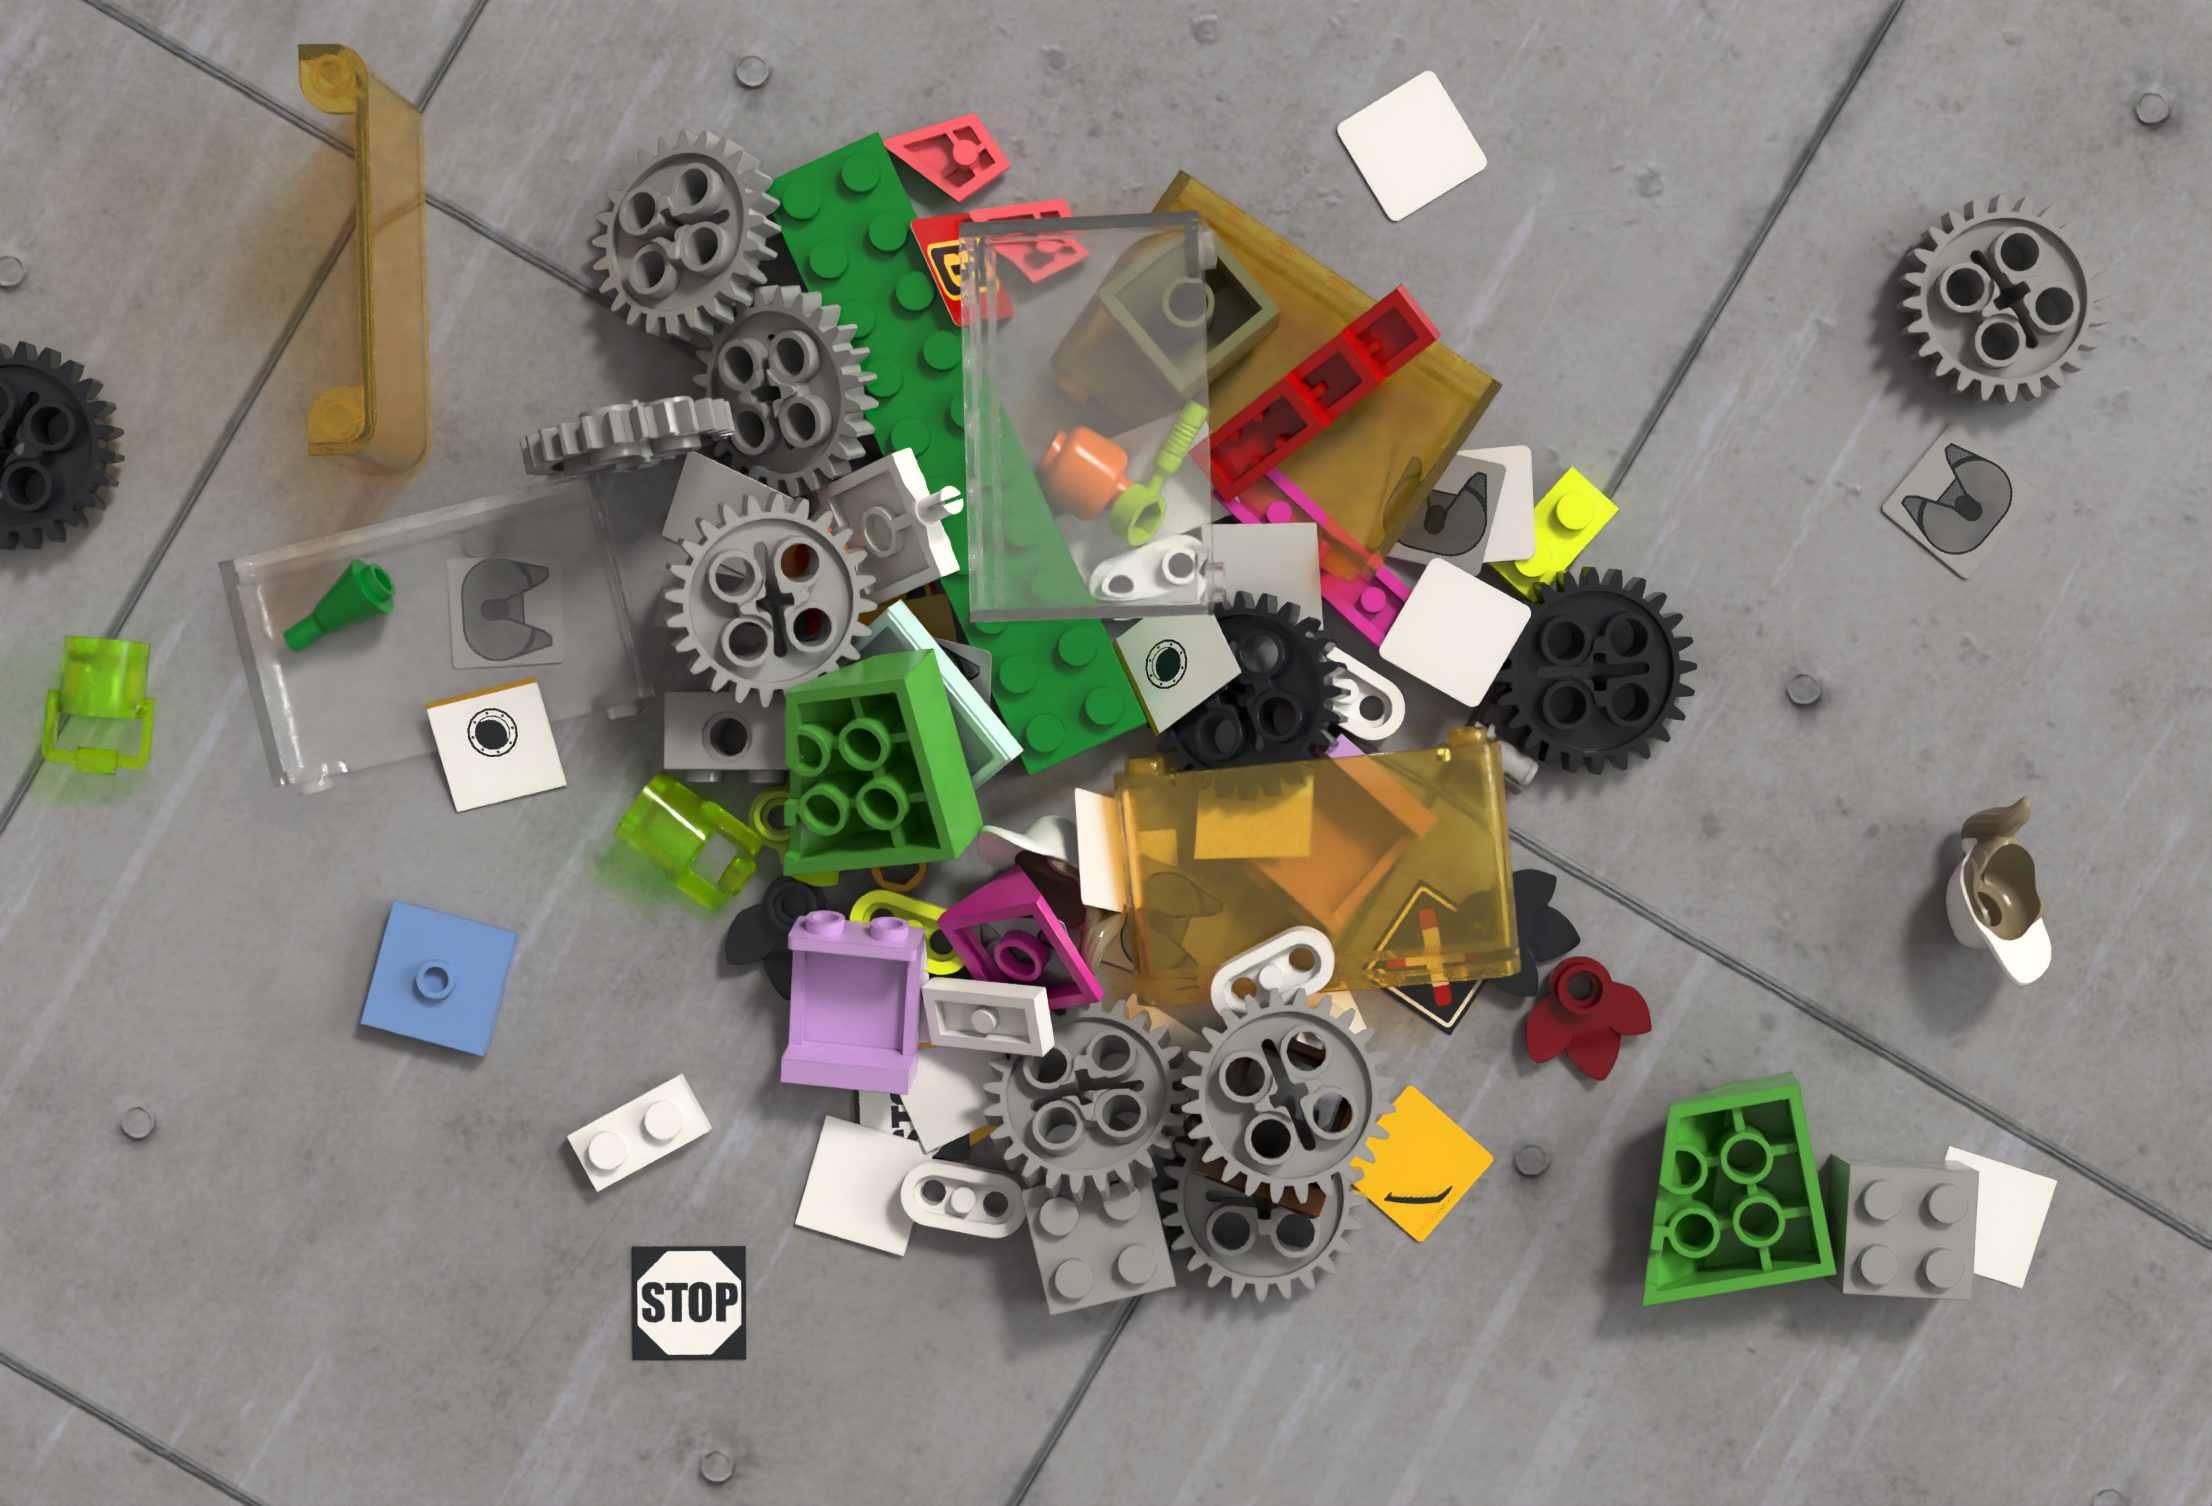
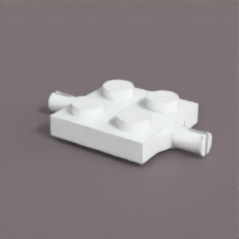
[816,447,963,605]

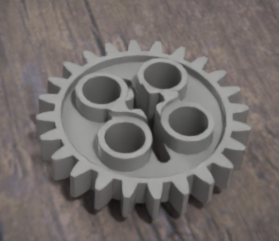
[592,130,781,342]
[1895,194,2111,405]
[693,285,879,497]
[519,396,736,479]
[660,492,877,707]
[1181,987,1396,1203]
[983,999,1191,1203]
[1159,1093,1367,1302]

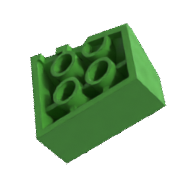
[783,648,984,876]
[1642,1071,1837,1307]

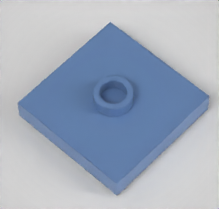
[360,899,520,1057]

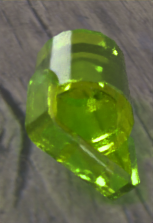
[42,635,157,775]
[613,770,762,911]

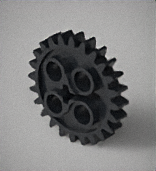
[0,341,125,550]
[1491,566,1697,775]
[1146,591,1351,800]

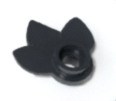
[1455,869,1580,997]
[725,876,831,1001]

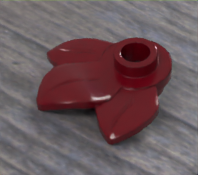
[1525,956,1652,1081]

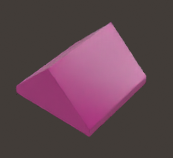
[936,864,1104,1010]

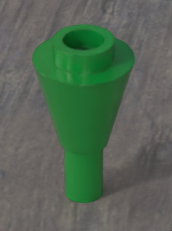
[283,559,396,653]

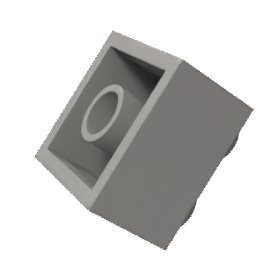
[1824,1154,1979,1301]
[1020,1169,1176,1316]

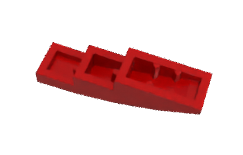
[1188,283,1441,503]

